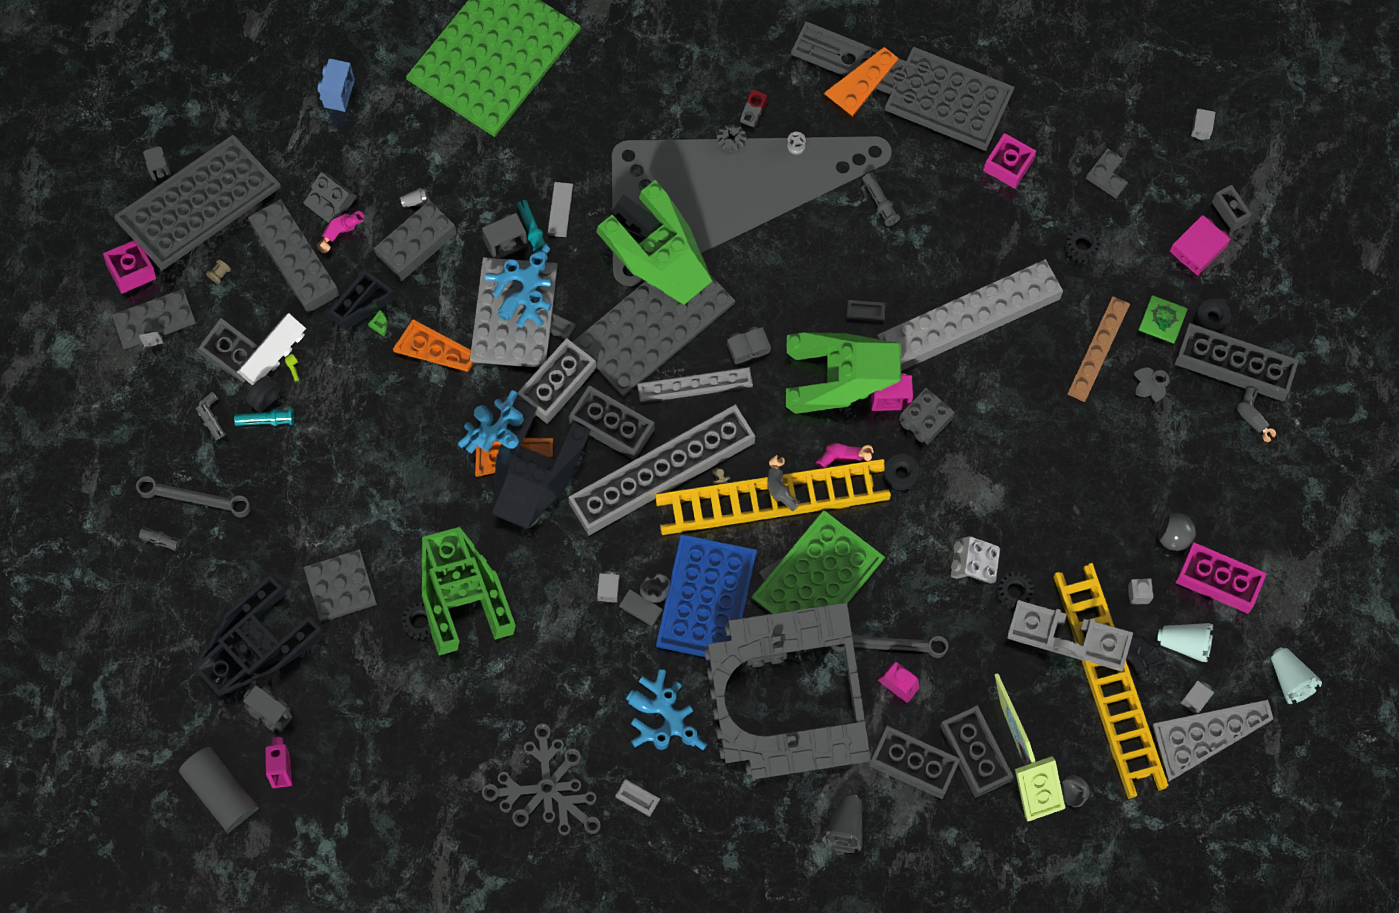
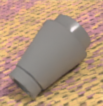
[400,188,429,207]

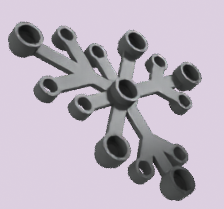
[482,724,601,836]

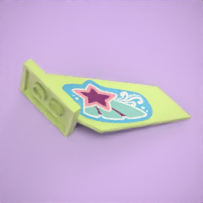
[995,673,1065,821]

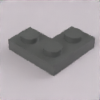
[1086,149,1128,199]

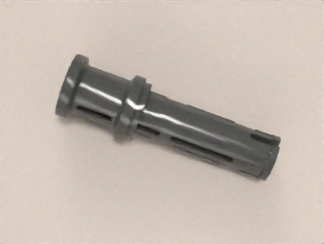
[862,173,900,226]

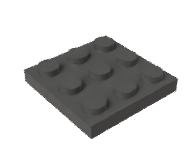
[304,549,377,622]

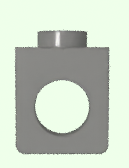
[139,332,163,347]

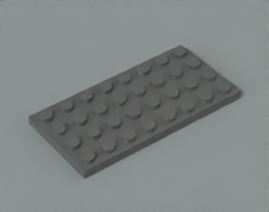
[114,135,280,270]
[573,275,735,398]

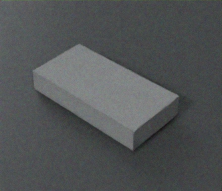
[615,779,660,817]

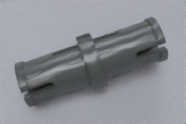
[195,402,226,440]
[139,527,180,551]

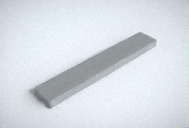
[637,367,753,403]

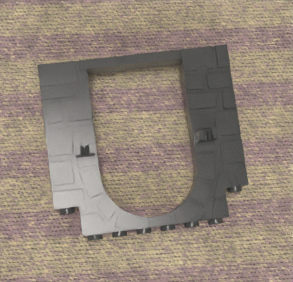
[704,603,871,779]

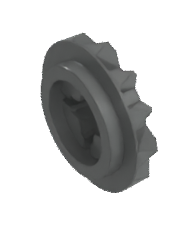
[717,124,746,152]

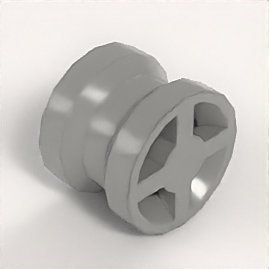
[787,132,806,155]

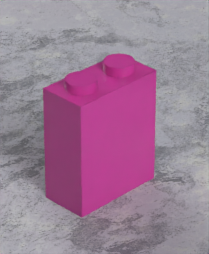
[1170,215,1231,276]

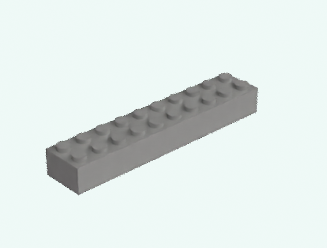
[877,259,1063,371]
[568,404,755,536]

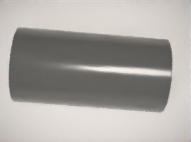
[179,747,259,834]

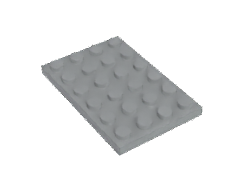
[470,258,558,368]

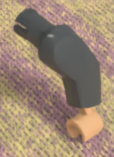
[1237,387,1276,442]
[767,455,800,511]

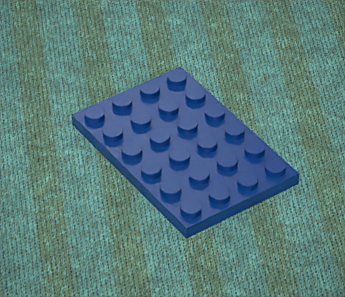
[656,535,757,657]

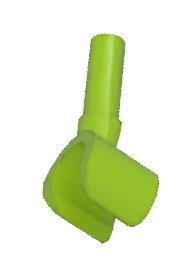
[285,354,299,382]

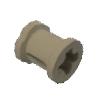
[206,259,231,284]

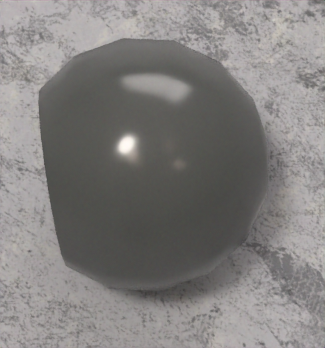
[1158,513,1196,551]

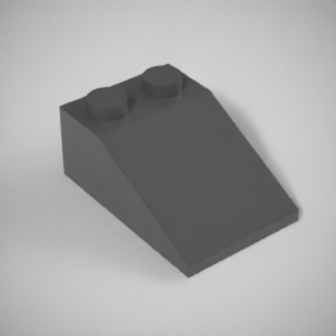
[194,318,258,383]

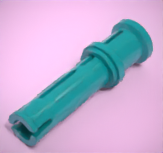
[516,200,549,254]
[234,408,294,426]

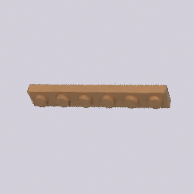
[1068,297,1130,402]

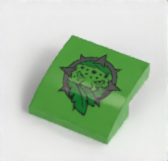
[1139,295,1187,343]

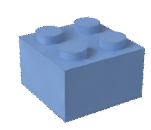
[318,59,355,112]

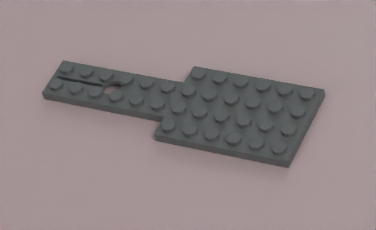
[791,22,1015,151]

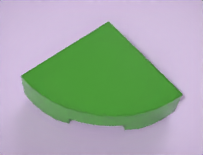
[368,310,388,336]

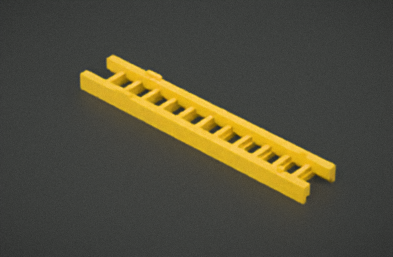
[655,459,891,535]
[1054,563,1168,799]

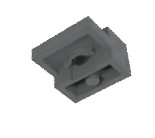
[303,172,357,223]

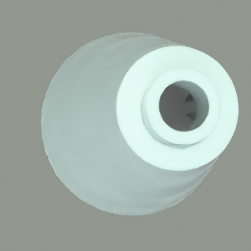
[1158,623,1213,662]
[1271,647,1322,704]

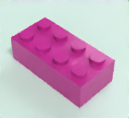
[1175,542,1267,614]

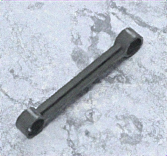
[136,476,251,517]
[831,636,948,658]

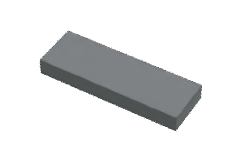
[548,182,573,237]

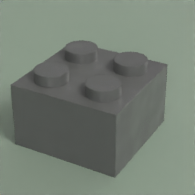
[482,213,528,259]

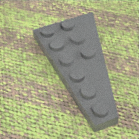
[1152,700,1273,783]

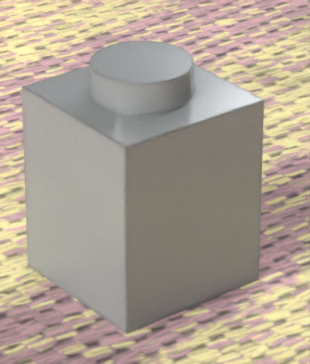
[1191,109,1215,140]
[597,571,620,602]
[1128,579,1153,605]
[1181,681,1214,715]

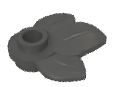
[1134,368,1169,402]

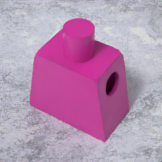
[878,662,920,703]
[265,737,292,788]

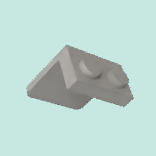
[951,536,1000,583]

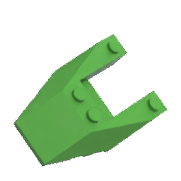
[596,180,712,305]
[786,333,901,414]
[422,527,516,655]

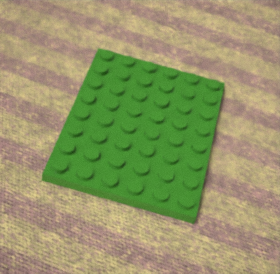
[406,0,581,137]

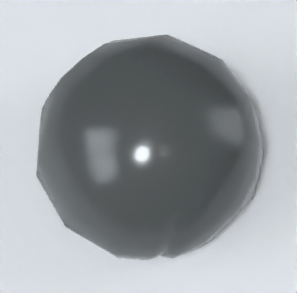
[640,574,670,603]
[1061,775,1090,807]

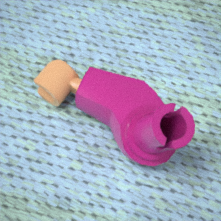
[317,211,364,253]
[816,443,873,469]

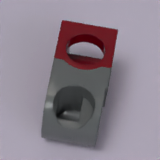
[740,89,768,127]

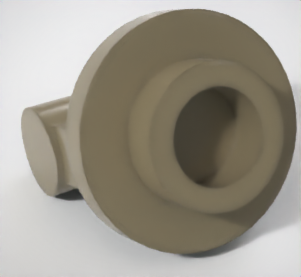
[711,468,730,485]

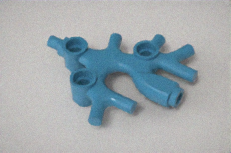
[485,245,552,328]
[458,390,524,454]
[626,669,708,750]

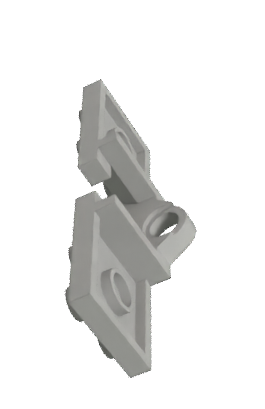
[1007,600,1133,671]

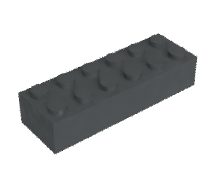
[248,199,339,314]
[1175,323,1299,401]

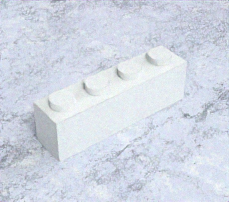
[237,313,306,385]

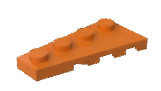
[824,47,899,117]
[393,320,474,372]
[475,438,553,477]

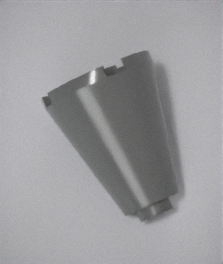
[822,794,863,853]

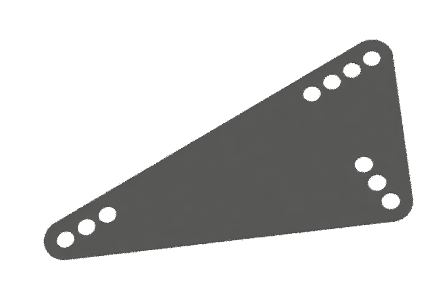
[612,136,892,286]

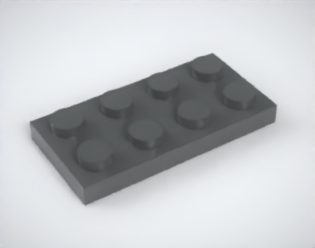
[112,289,196,350]

